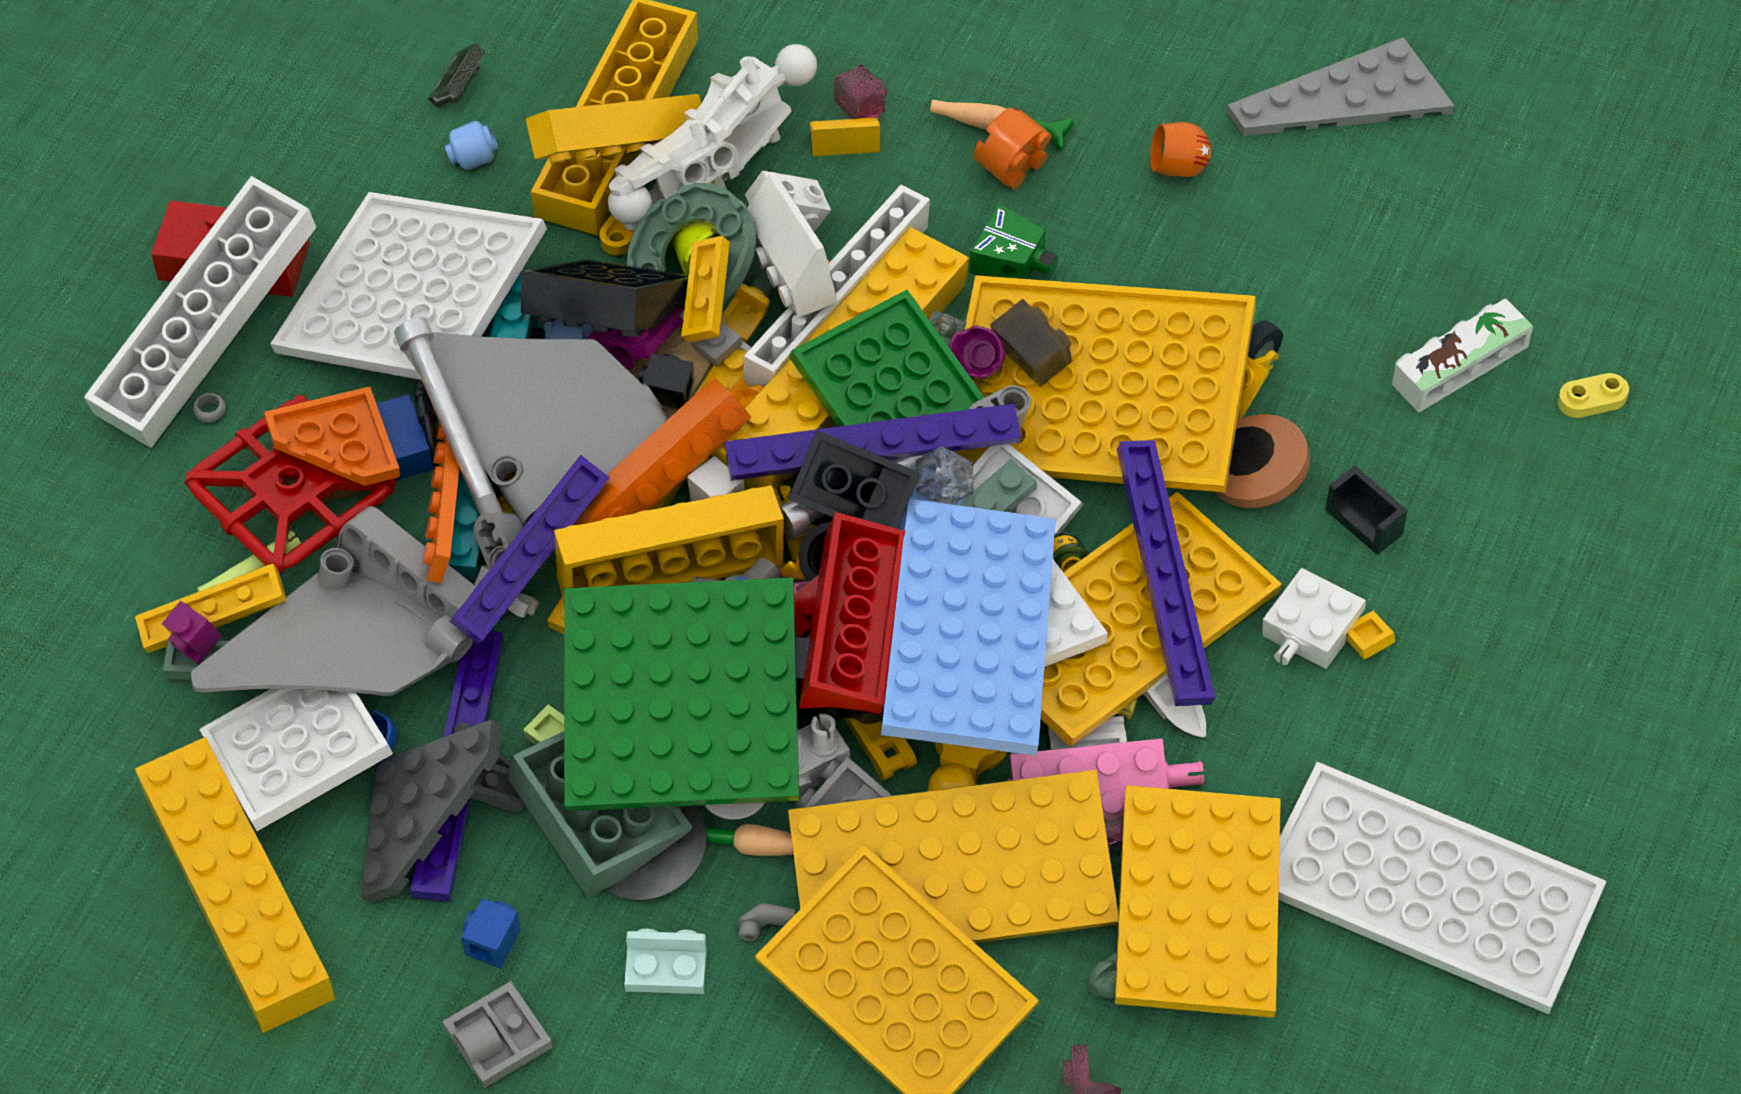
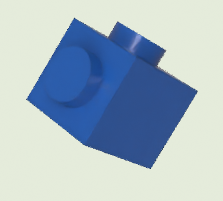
[461,898,521,969]

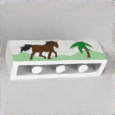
[1392,298,1533,412]

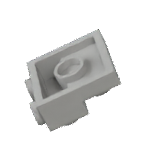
[795,757,892,808]

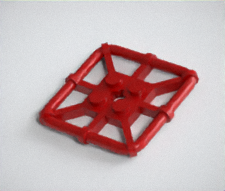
[184,395,396,573]

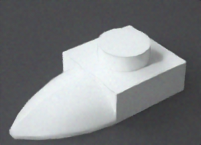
[1143,673,1206,738]

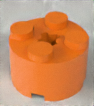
[973,107,1052,190]

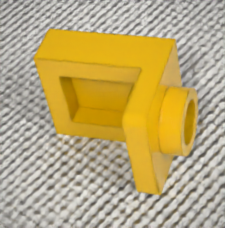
[724,283,770,344]

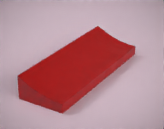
[799,512,906,715]

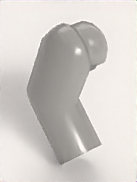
[737,903,795,941]

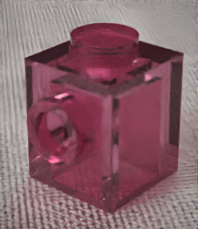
[834,64,887,119]

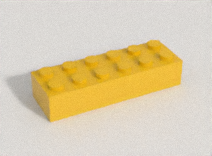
[554,485,784,599]

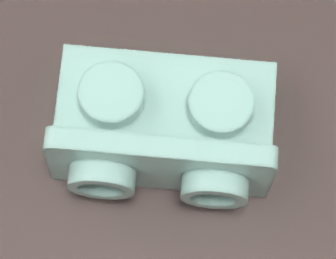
[624,928,707,994]

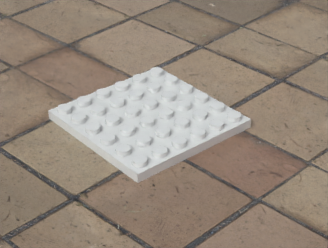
[270,192,547,379]

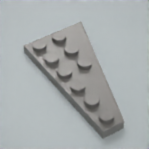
[1227,37,1455,136]

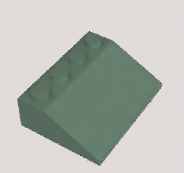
[508,731,692,898]

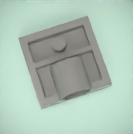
[442,981,553,1088]

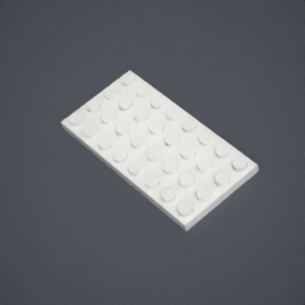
[1278,762,1606,1014]

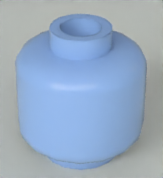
[445,121,498,171]

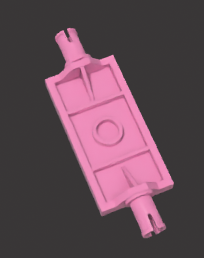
[976,738,1204,822]

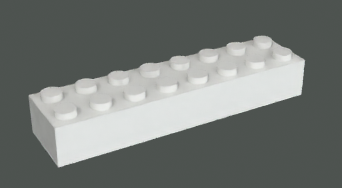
[84,176,316,448]

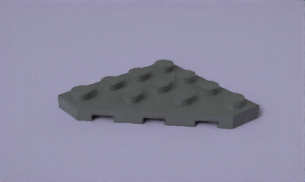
[361,719,501,903]

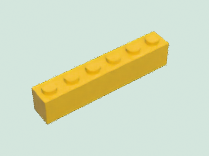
[526,94,701,164]

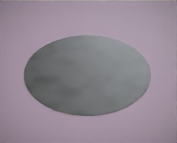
[605,805,707,900]

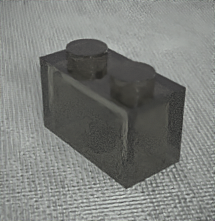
[990,299,1073,387]

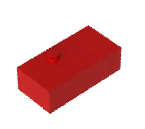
[151,201,310,297]

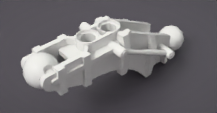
[608,44,817,230]

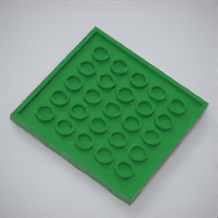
[564,577,800,811]

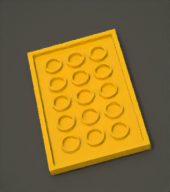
[1114,785,1280,1018]
[755,844,1039,1094]

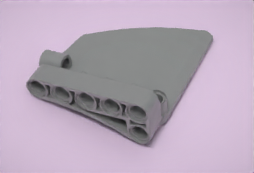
[403,332,669,526]
[191,506,476,696]

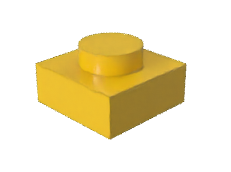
[1346,611,1395,660]

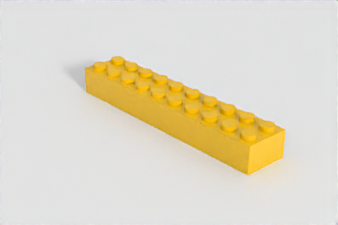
[711,227,969,497]

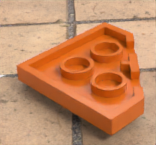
[264,387,400,486]

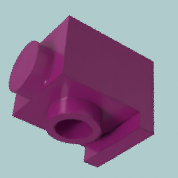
[162,600,222,665]

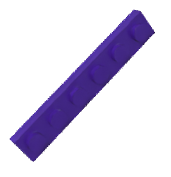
[449,455,610,645]

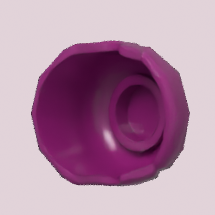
[948,325,1006,380]

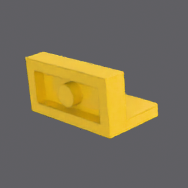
[810,117,880,156]

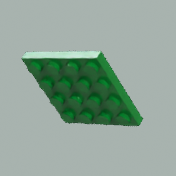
[789,289,985,427]

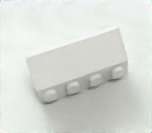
[747,172,838,318]

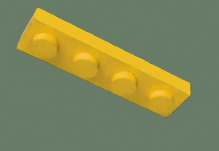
[135,564,287,653]

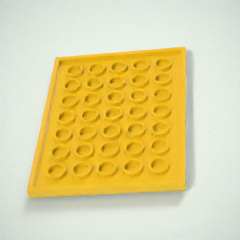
[943,275,1257,493]

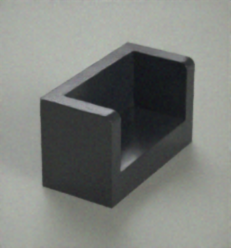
[1325,466,1408,555]

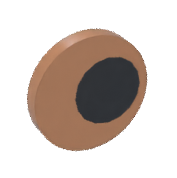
[1215,414,1311,508]

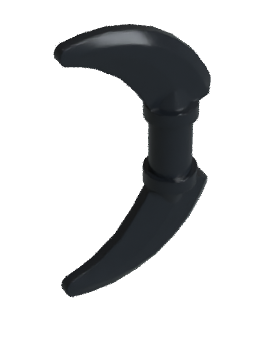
[414,379,438,469]

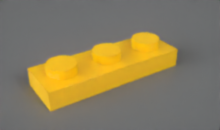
[681,236,730,343]

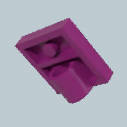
[587,306,683,370]

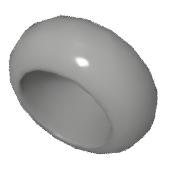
[193,393,226,423]

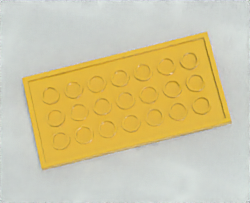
[1041,492,1282,747]
[788,770,1119,943]

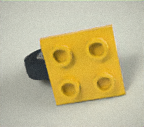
[1237,320,1283,420]

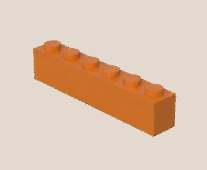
[573,377,751,525]

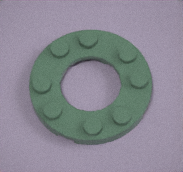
[627,183,756,311]

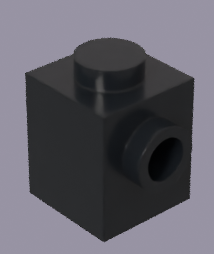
[638,353,695,409]

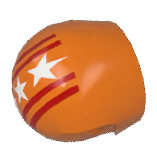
[1150,122,1211,177]

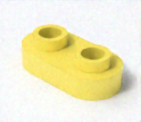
[1558,373,1629,418]

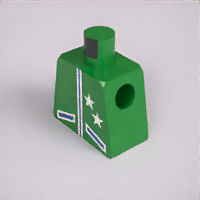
[970,205,1058,279]

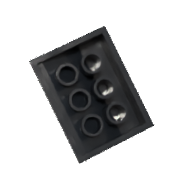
[521,259,689,337]

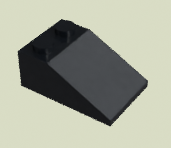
[788,430,921,529]

